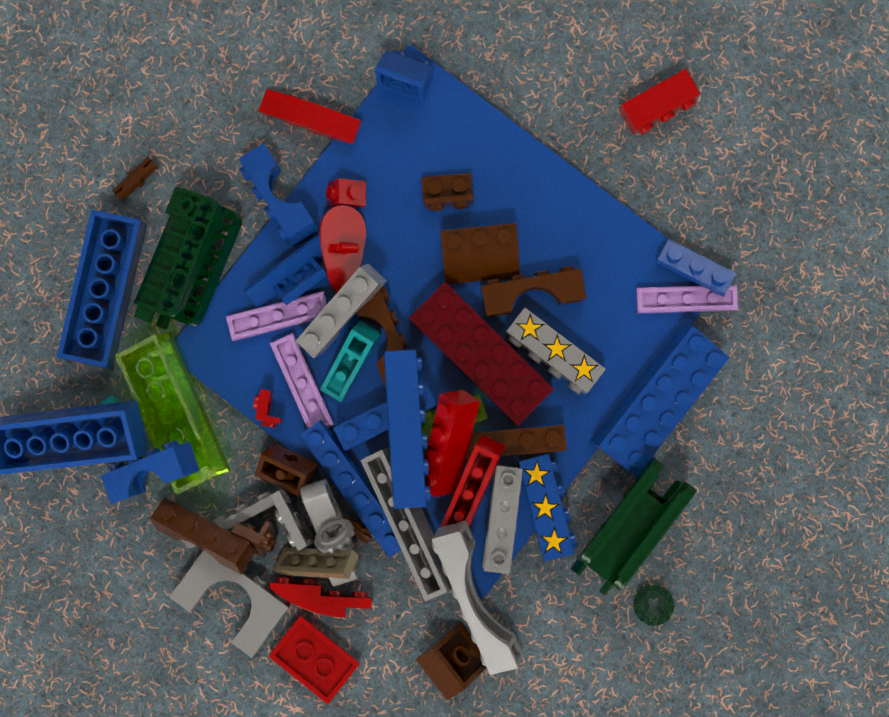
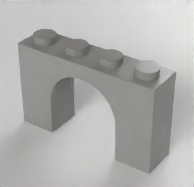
[169,550,291,658]

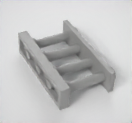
[482,466,523,574]

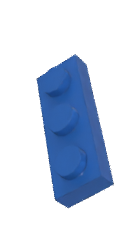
[656,239,736,297]

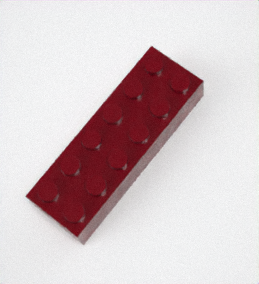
[409,282,554,427]

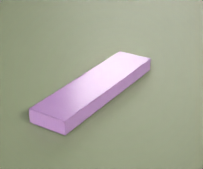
[636,285,738,314]
[226,291,327,341]
[270,333,334,428]

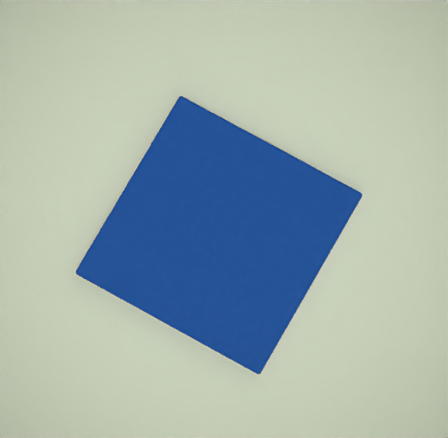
[167,45,701,598]

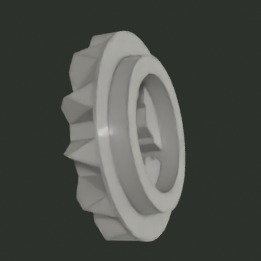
[314,519,354,554]

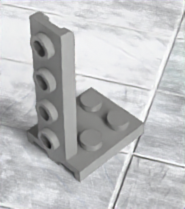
[184,489,315,551]

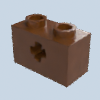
[255,443,318,496]

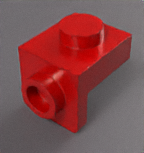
[326,178,366,208]
[253,389,284,428]

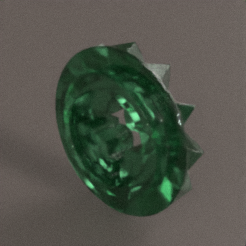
[633,585,674,626]

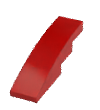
[258,89,362,145]

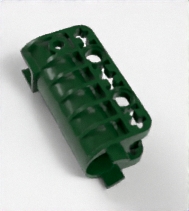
[133,187,242,330]
[570,458,697,596]

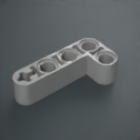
[300,479,360,587]

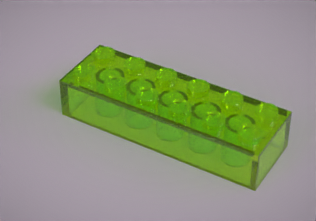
[115,333,231,495]

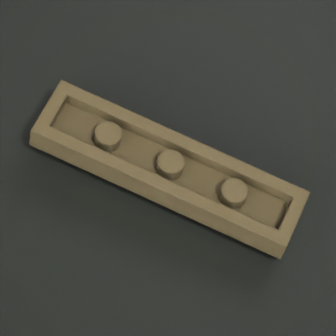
[274,548,359,579]

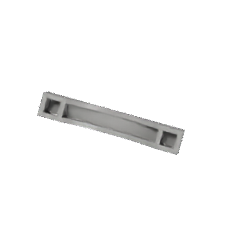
[432,521,524,675]

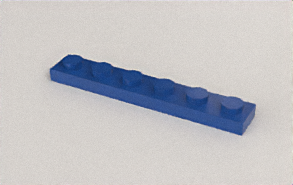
[300,419,401,558]

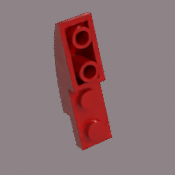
[270,577,373,618]

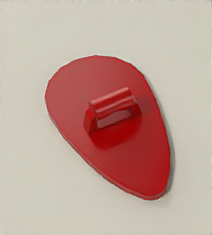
[319,205,366,294]

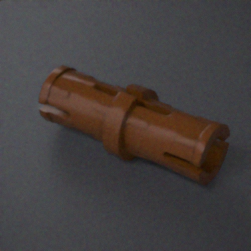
[112,156,159,202]

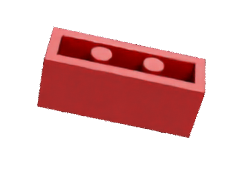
[619,69,701,135]

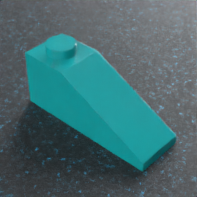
[320,320,382,402]

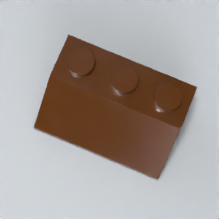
[440,223,520,285]

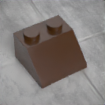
[415,622,487,700]

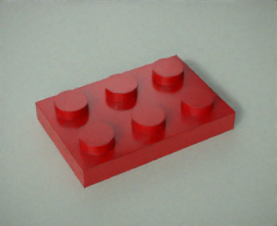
[268,615,360,704]

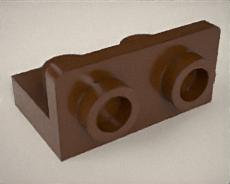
[421,173,474,212]
[231,520,277,558]

